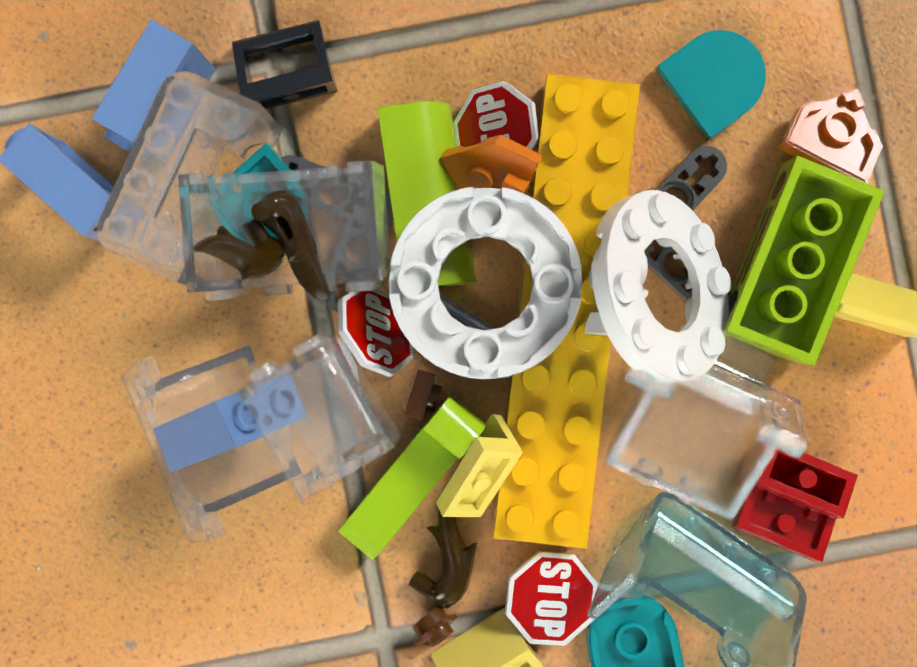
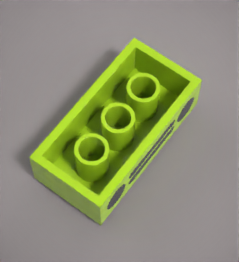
[724,155,885,366]

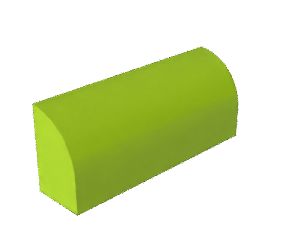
[377,101,476,288]

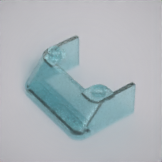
[587,492,807,667]

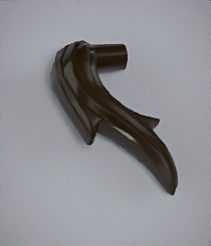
[251,191,330,302]
[193,218,285,280]
[408,510,477,609]

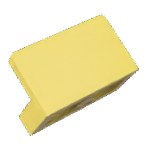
[835,273,917,338]
[436,414,523,517]
[432,608,543,667]

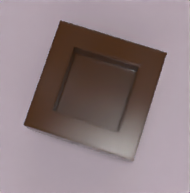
[405,369,442,420]

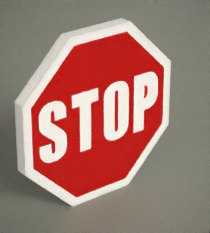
[453,81,540,150]
[338,284,414,377]
[505,551,598,646]

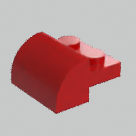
[731,439,858,562]

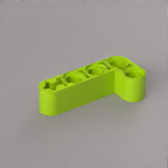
[338,394,486,560]

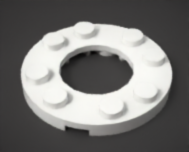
[389,187,582,379]
[592,190,731,384]

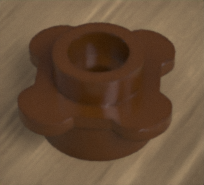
[412,606,458,648]

